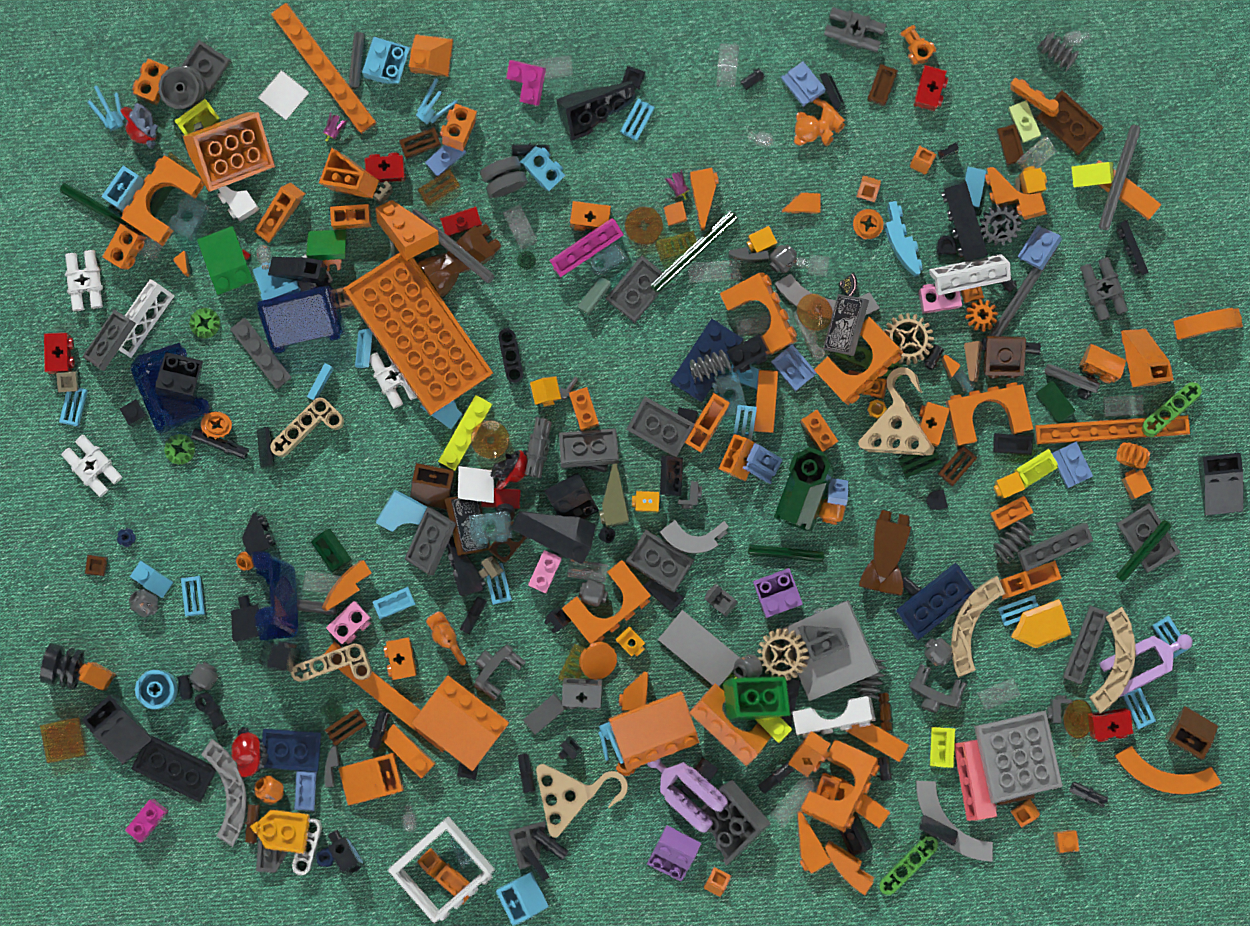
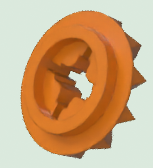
[853,209,884,239]
[201,412,232,440]

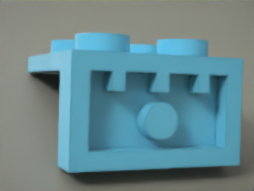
[253,256,302,305]

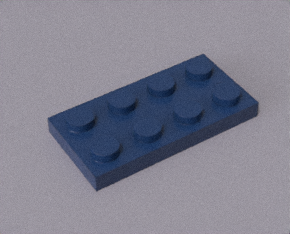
[670,318,743,403]
[895,563,976,640]

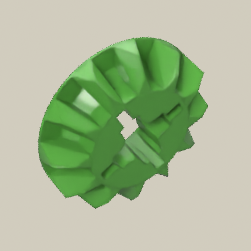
[189,308,220,338]
[164,434,195,465]

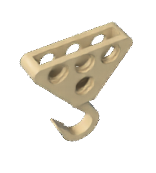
[859,367,934,455]
[536,764,628,837]

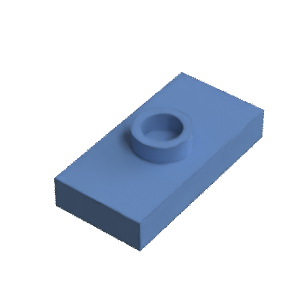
[425,145,466,177]
[827,478,848,506]
[295,771,317,811]

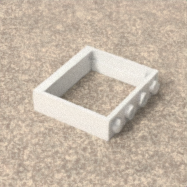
[388,816,495,923]

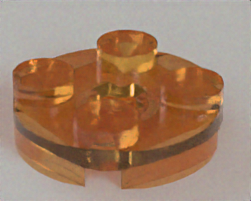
[625,207,663,246]

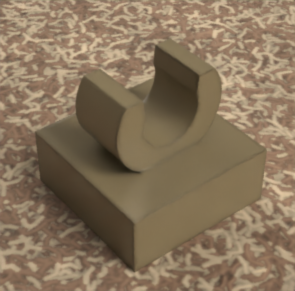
[56,371,79,392]
[478,556,504,579]

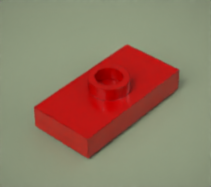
[440,207,482,236]

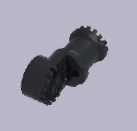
[195,692,228,730]

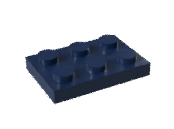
[262,729,322,772]

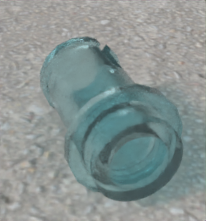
[953,369,976,395]

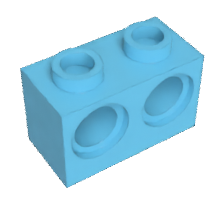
[520,147,565,191]

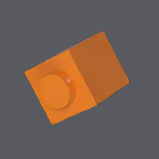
[1121,469,1152,500]
[1053,830,1079,853]

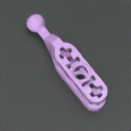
[1099,634,1193,697]
[647,758,727,832]

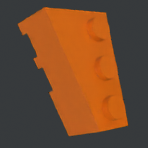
[319,148,379,198]
[376,200,439,261]

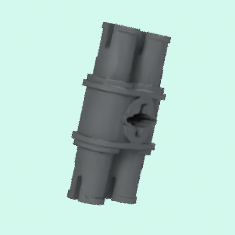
[823,7,886,53]
[1080,257,1128,321]
[525,417,552,479]

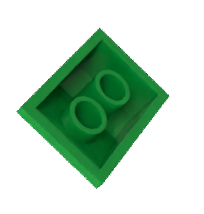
[197,226,254,295]
[723,677,790,721]

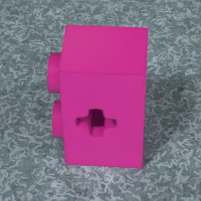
[125,799,168,843]

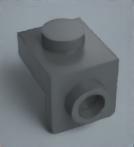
[678,481,702,509]
[704,584,738,617]
[1047,695,1072,723]

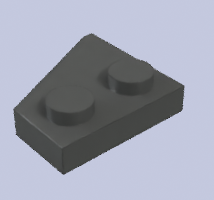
[798,625,849,662]
[508,821,546,869]
[256,838,288,873]

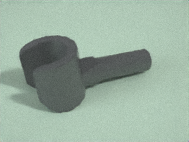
[560,377,579,400]

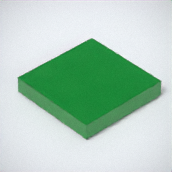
[306,229,347,260]

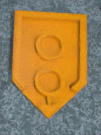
[1011,599,1071,648]
[250,810,310,854]

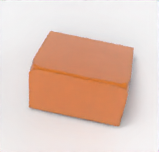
[910,146,937,174]
[857,176,881,202]
[664,201,687,226]
[173,251,190,276]
[941,355,960,379]
[1010,799,1040,828]
[417,848,446,878]
[704,867,731,896]

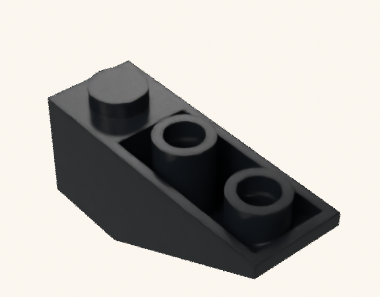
[268,257,327,285]

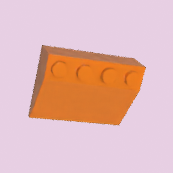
[183,112,275,192]
[411,676,509,771]
[609,691,699,771]

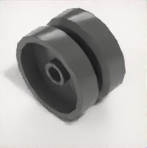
[159,66,206,109]
[480,156,528,198]

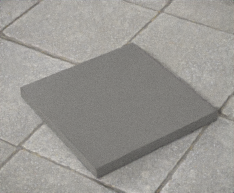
[781,600,880,701]
[974,711,1063,803]

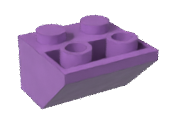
[753,568,803,618]
[647,825,701,881]

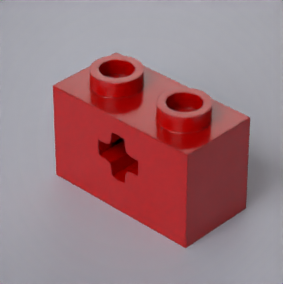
[913,65,948,111]
[365,153,406,183]
[44,333,74,374]
[1088,708,1133,742]

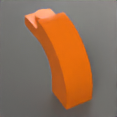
[1173,308,1243,340]

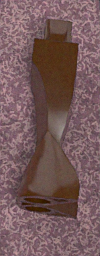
[417,224,502,299]
[859,510,911,596]

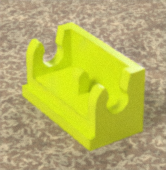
[175,99,220,135]
[1072,162,1114,187]
[1014,449,1058,488]
[930,727,955,768]

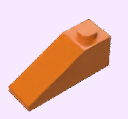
[689,168,719,231]
[254,182,305,243]
[382,724,436,778]
[797,810,831,874]

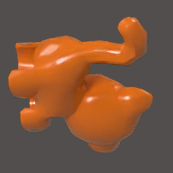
[794,97,845,146]
[426,611,467,665]

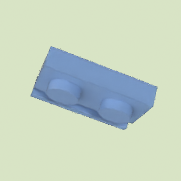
[781,62,826,107]
[1018,225,1062,270]
[771,344,817,392]
[1051,442,1093,488]
[743,443,783,484]

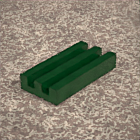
[899,446,942,478]

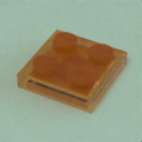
[40,717,86,763]

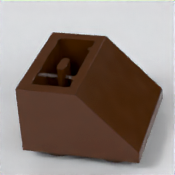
[410,463,455,510]
[1165,706,1218,760]

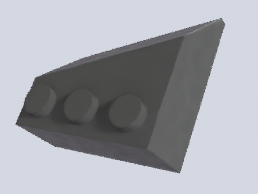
[701,780,771,866]

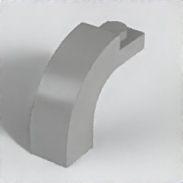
[660,520,729,554]

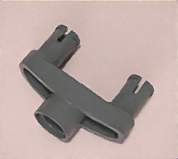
[473,644,526,701]
[909,664,967,713]

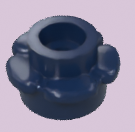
[117,528,136,547]
[316,848,334,867]

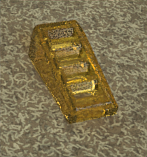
[655,231,697,261]
[558,643,585,680]

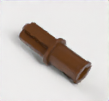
[245,804,260,844]

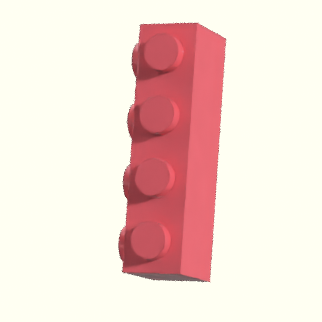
[954,740,997,821]

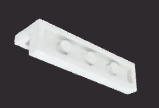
[929,254,1011,295]
[119,279,175,358]

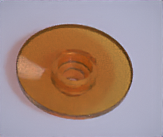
[797,294,833,331]
[471,420,509,459]
[1064,700,1093,738]

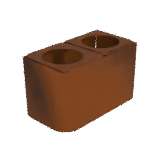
[489,521,527,563]

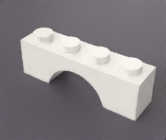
[217,186,259,222]
[792,696,875,738]

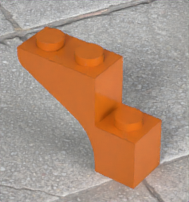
[985,167,1047,220]

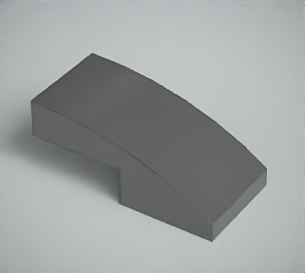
[728,247,769,263]
[523,693,566,735]
[325,746,340,787]

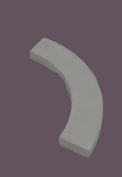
[774,274,879,320]
[201,739,246,847]
[916,781,993,862]

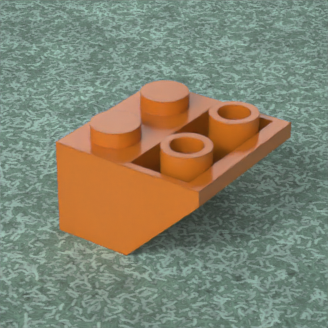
[1079,344,1126,384]

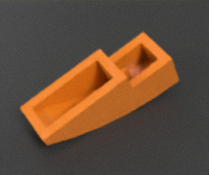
[754,370,778,433]
[685,393,730,453]
[322,560,371,611]
[999,561,1062,599]
[846,723,909,762]
[836,777,890,828]
[825,840,874,895]

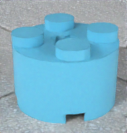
[135,670,178,709]

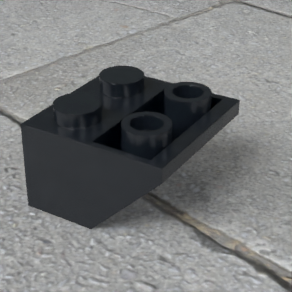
[155,352,203,404]
[544,472,599,519]
[242,512,277,558]

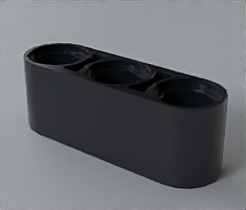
[498,328,524,385]

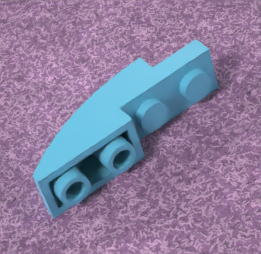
[884,201,922,277]

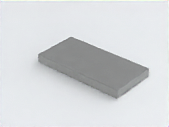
[658,610,740,686]

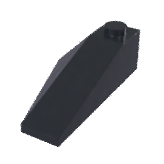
[511,511,596,565]

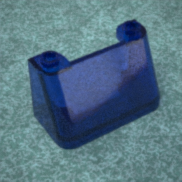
[256,286,346,353]
[130,342,209,434]
[252,551,299,640]

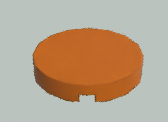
[579,642,617,680]

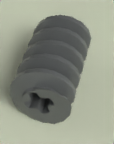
[1036,32,1079,72]
[690,350,732,384]
[993,521,1035,564]
[856,658,887,699]

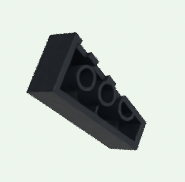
[941,179,988,262]
[259,641,301,672]

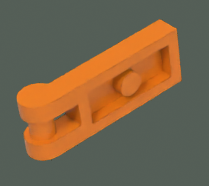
[1011,78,1059,117]

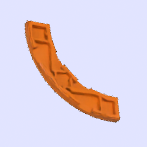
[1114,746,1222,794]

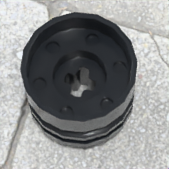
[40,643,85,690]

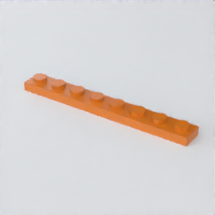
[271,3,376,134]

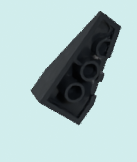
[556,81,636,141]
[446,535,486,597]

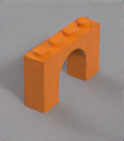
[121,155,205,246]
[720,273,797,357]
[814,316,904,405]
[946,382,1033,447]
[562,560,651,644]
[689,683,772,766]
[801,739,880,832]

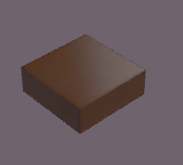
[85,555,108,577]

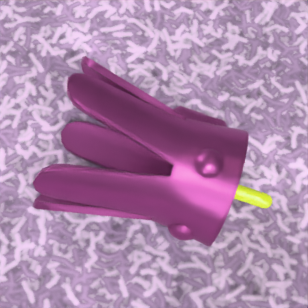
[322,112,348,141]
[664,169,690,199]

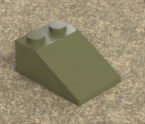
[599,464,629,527]

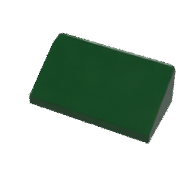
[1036,381,1076,424]
[311,529,351,573]

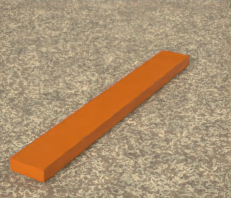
[1035,415,1190,445]
[324,641,445,753]

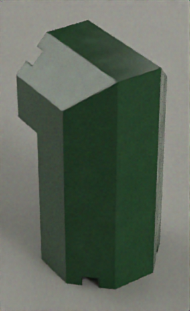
[774,447,834,532]

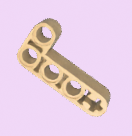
[271,398,344,457]
[291,644,372,682]

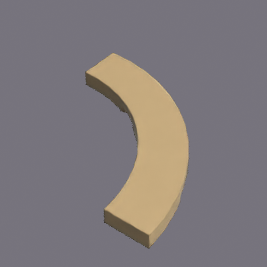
[951,576,1005,678]
[1089,607,1135,714]

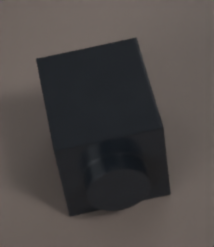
[120,399,149,427]

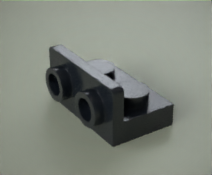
[726,334,771,373]
[660,456,683,497]

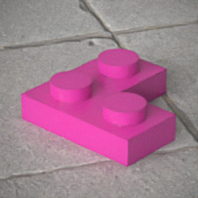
[506,60,546,106]

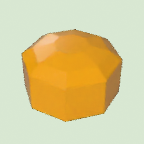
[867,399,887,419]

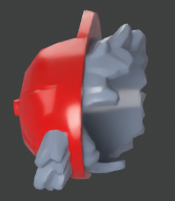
[121,103,158,148]

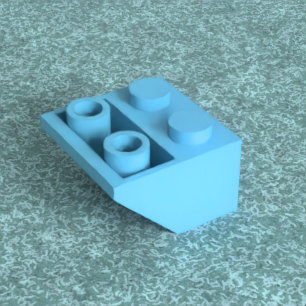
[362,37,410,84]
[101,165,158,212]
[496,872,549,926]

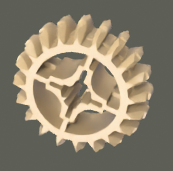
[883,313,934,365]
[757,628,809,680]

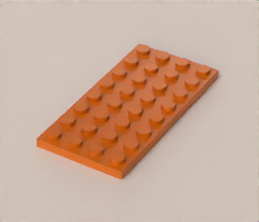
[343,252,493,416]

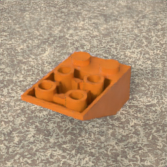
[1121,329,1174,387]
[338,753,404,805]

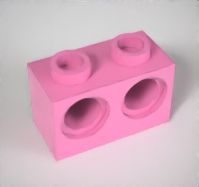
[919,284,962,314]
[528,550,562,594]
[326,601,371,645]

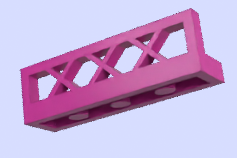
[549,218,624,277]

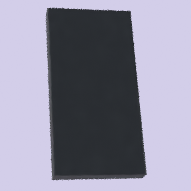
[131,734,217,803]

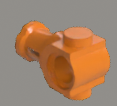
[900,25,936,65]

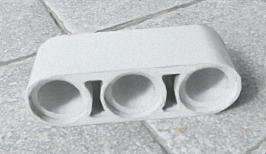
[292,818,322,875]

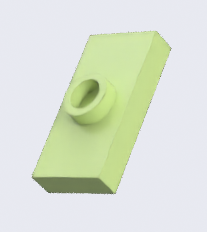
[1008,101,1041,143]

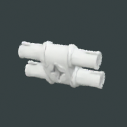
[65,250,103,312]
[370,353,417,409]
[61,435,122,497]

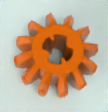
[965,299,998,332]
[1116,442,1150,469]

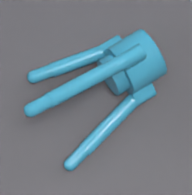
[416,78,458,125]
[88,86,125,131]
[598,722,624,764]

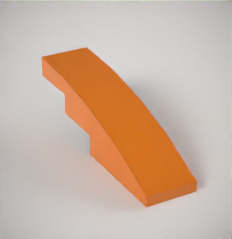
[1096,160,1161,220]

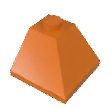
[409,35,453,77]
[619,672,649,711]

